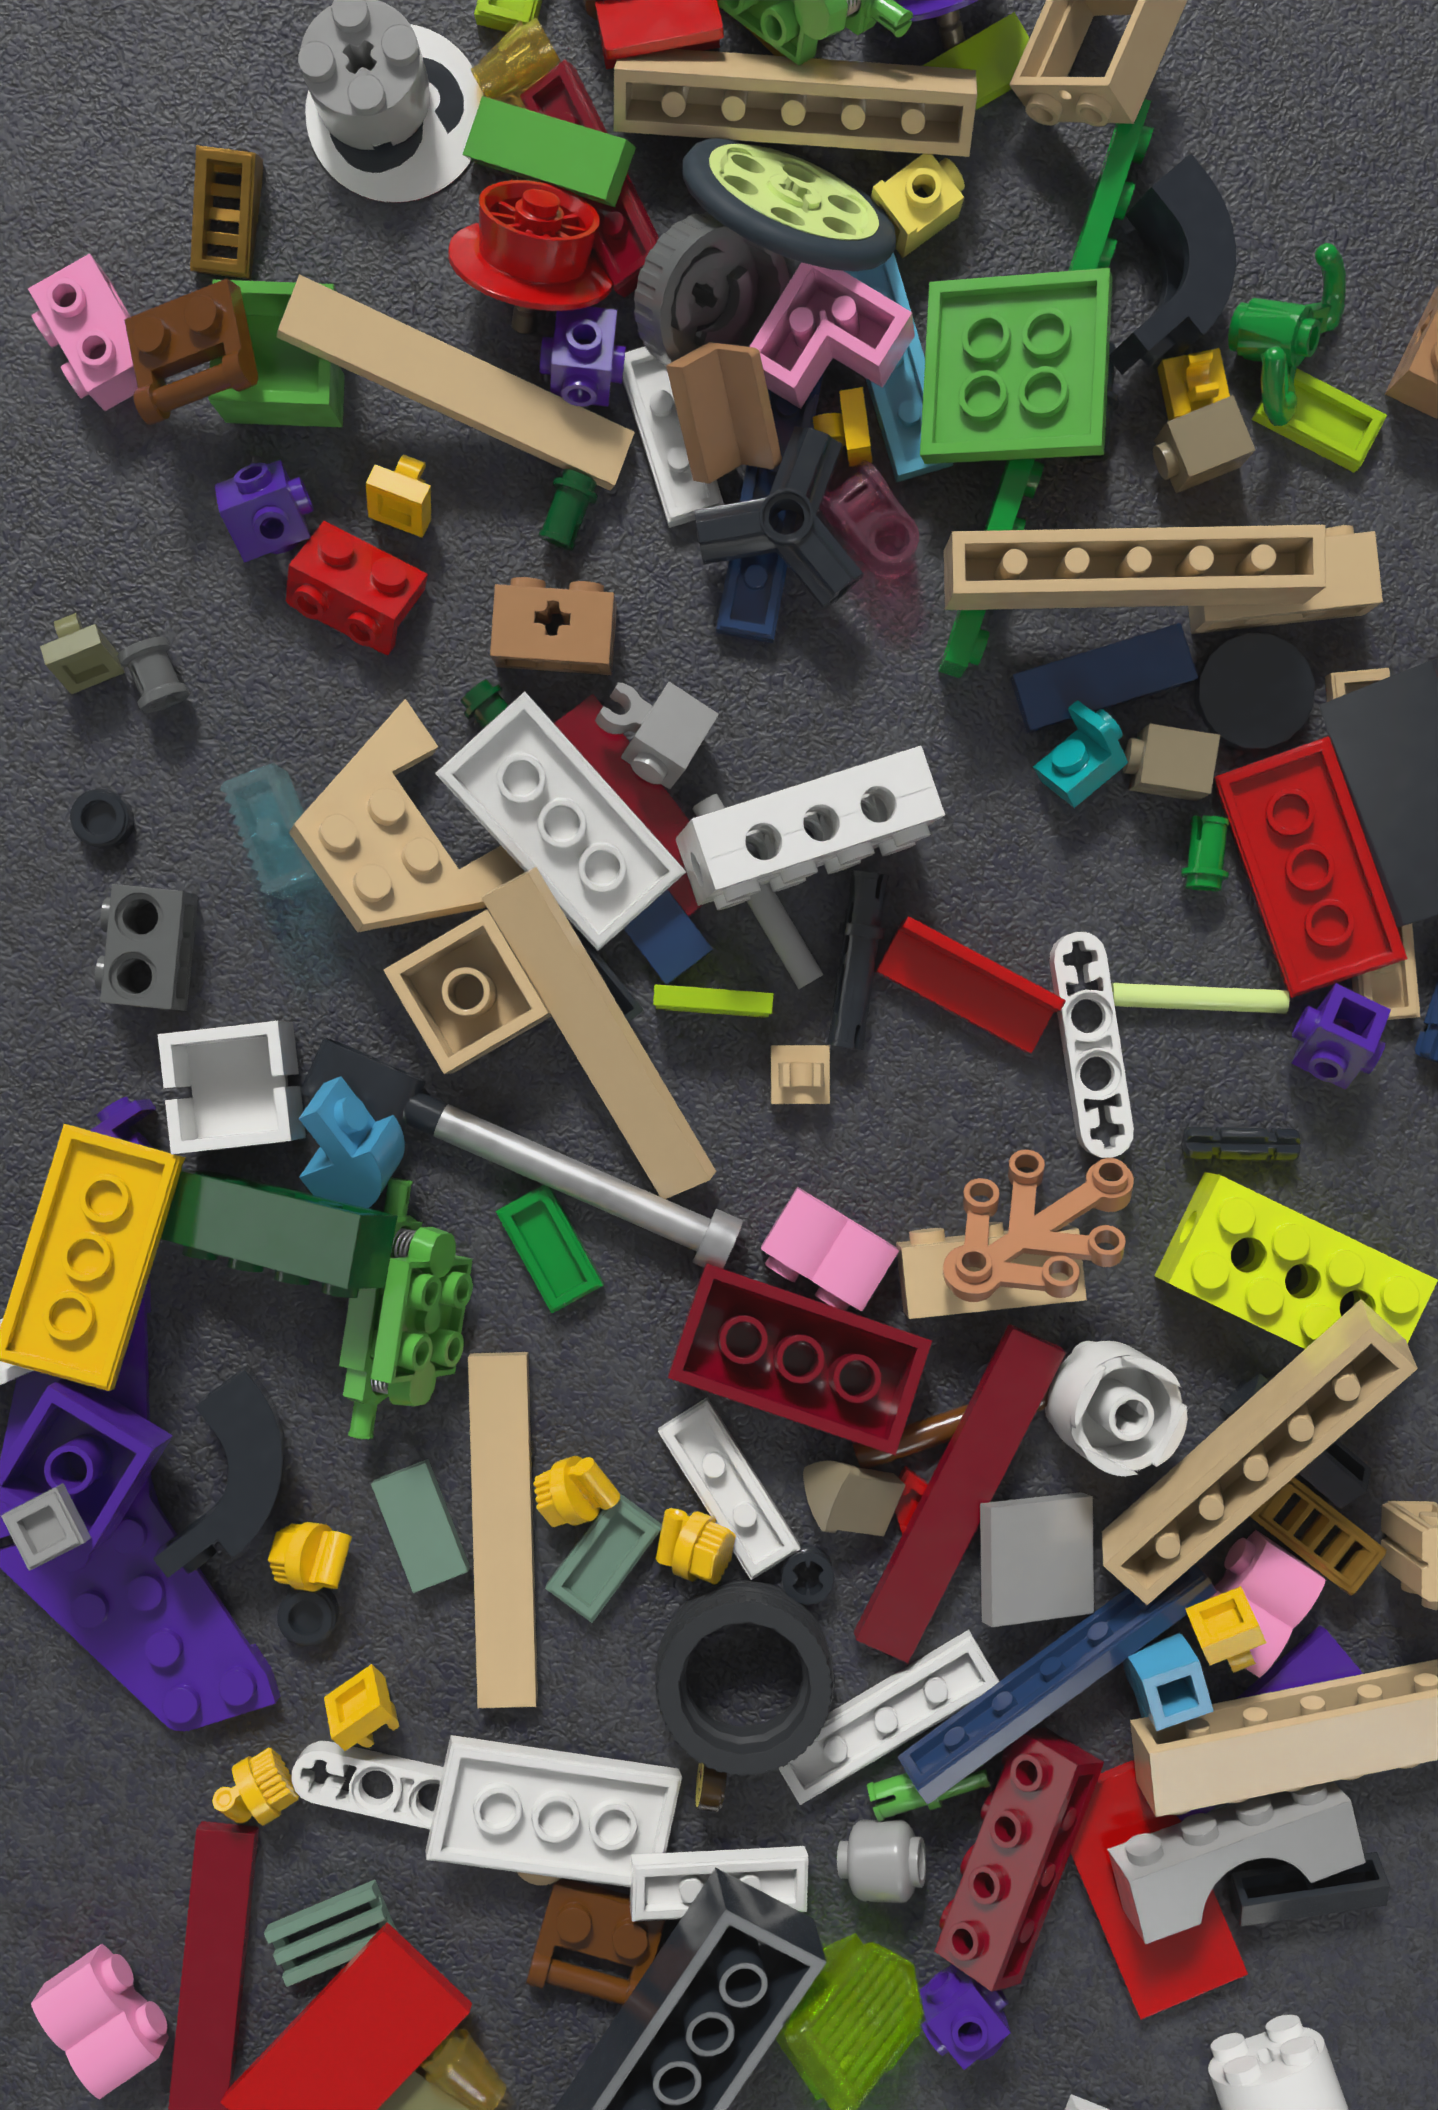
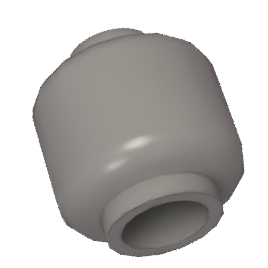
[837,1820,926,1903]

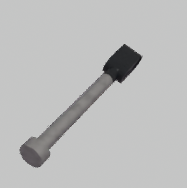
[300,1037,743,1269]

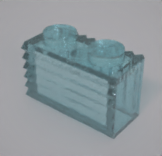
[220,763,324,900]

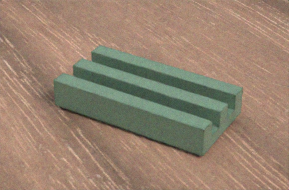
[264,1880,397,1987]

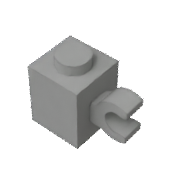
[595,682,719,789]

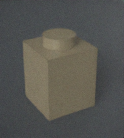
[1153,395,1255,494]
[1123,724,1220,801]

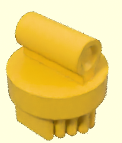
[533,1456,620,1527]
[656,1508,736,1584]
[268,1522,352,1592]
[212,1748,299,1826]

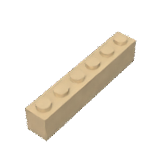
[614,49,977,157]
[944,525,1326,610]
[1102,1300,1418,1605]
[1130,1659,1438,1817]

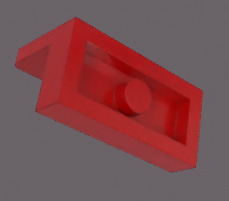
[595,0,724,69]

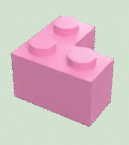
[750,262,915,409]

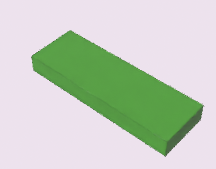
[462,96,636,207]

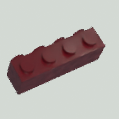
[934,1728,1104,1992]

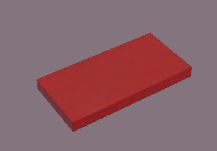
[1213,736,1408,998]
[1070,1760,1248,2020]
[220,1922,472,2110]

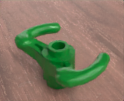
[1228,243,1346,427]

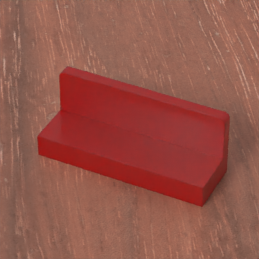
[875,917,1066,1054]

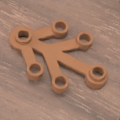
[943,1150,1134,1302]

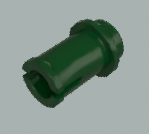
[538,469,598,551]
[460,679,509,729]

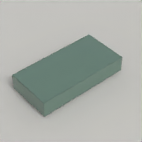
[371,1459,470,1593]
[545,1494,662,1623]

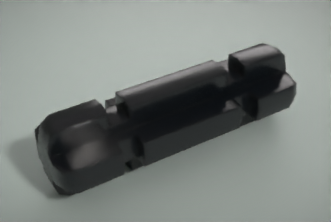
[1182,1127,1301,1161]

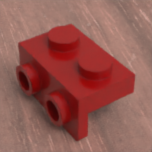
[286,521,428,655]

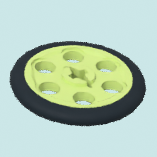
[683,138,896,271]

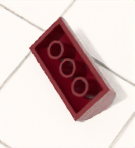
[667,1263,932,1456]

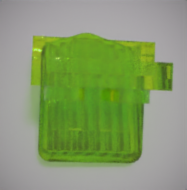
[775,1933,923,2110]

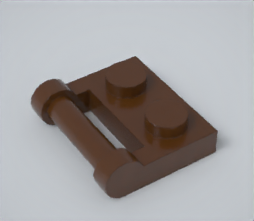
[124,278,258,425]
[525,1878,665,2008]

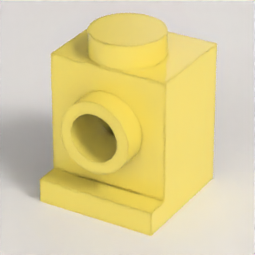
[871,154,965,258]

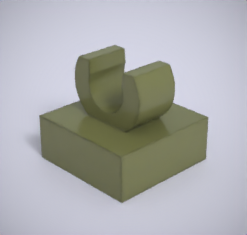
[40,613,125,694]

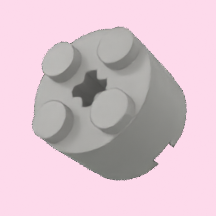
[298,0,430,150]

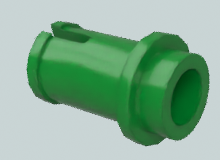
[1181,816,1229,892]

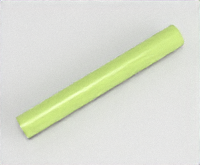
[1111,983,1290,1014]

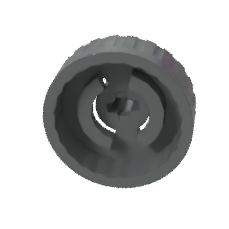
[634,212,790,366]

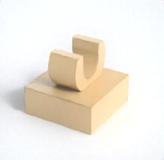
[770,1045,830,1104]

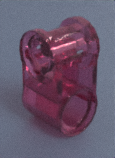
[820,460,919,580]

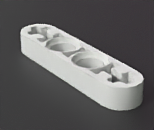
[1049,932,1134,1158]
[291,1741,444,1829]

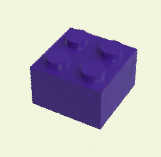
[0,1379,173,1555]

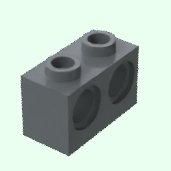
[95,884,198,1011]

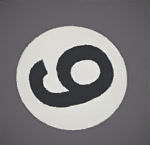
[305,24,483,203]

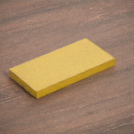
[0,1124,185,1391]

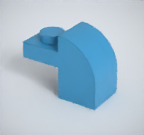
[298,1076,405,1208]
[1123,1633,1214,1731]

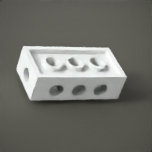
[675,746,945,910]

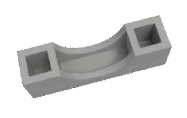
[1107,1781,1366,1944]

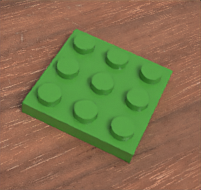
[920,268,1112,464]

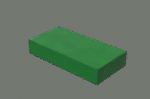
[495,1185,604,1313]

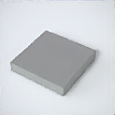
[980,1492,1094,1627]

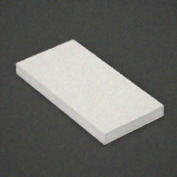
[435,691,686,951]
[425,1735,682,1887]

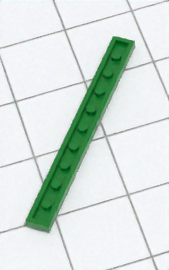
[938,99,1154,678]

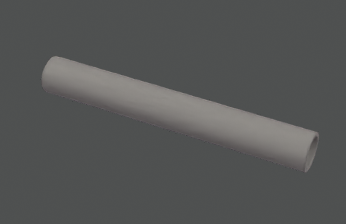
[692,794,824,989]

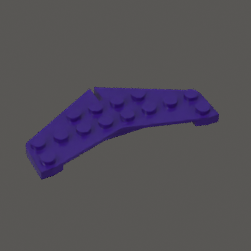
[0,1278,281,1731]

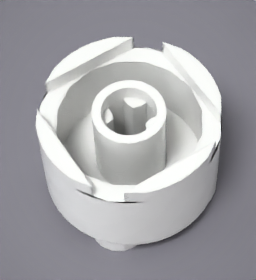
[1045,1341,1188,1477]
[1208,2015,1349,2110]

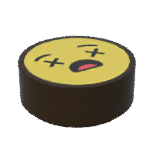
[695,1763,727,1812]

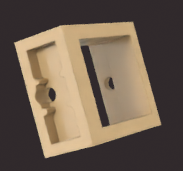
[1009,0,1187,127]

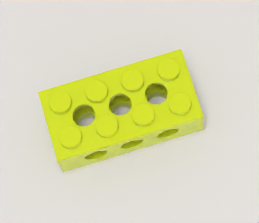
[1154,1172,1438,1349]

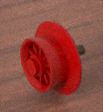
[448,180,613,334]

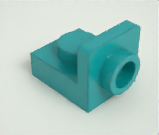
[1033,700,1128,808]

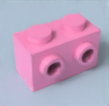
[28,254,138,411]

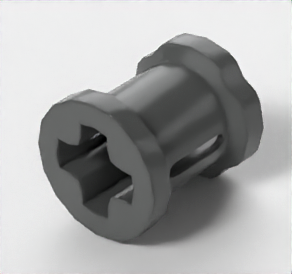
[117,636,190,713]

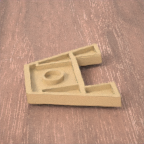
[289,699,525,932]

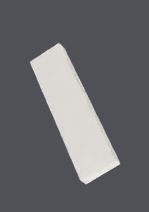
[778,1630,999,1805]

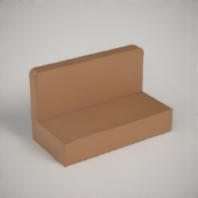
[666,342,782,484]

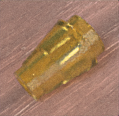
[470,17,561,99]
[420,2028,506,2110]

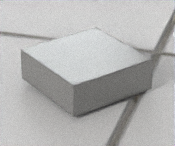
[1,1483,91,1571]

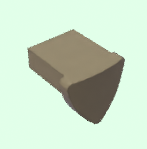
[803,1461,905,1537]

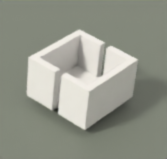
[158,1021,306,1154]

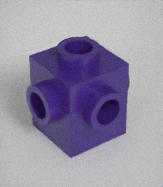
[540,307,626,407]
[215,459,314,563]
[1291,983,1391,1090]
[919,1964,1011,2070]

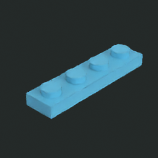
[844,252,953,482]

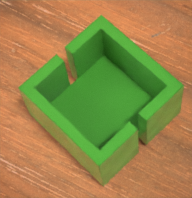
[208,280,345,427]

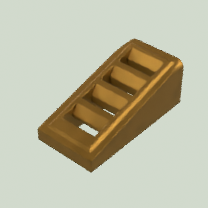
[190,145,263,279]
[1250,1477,1387,1596]

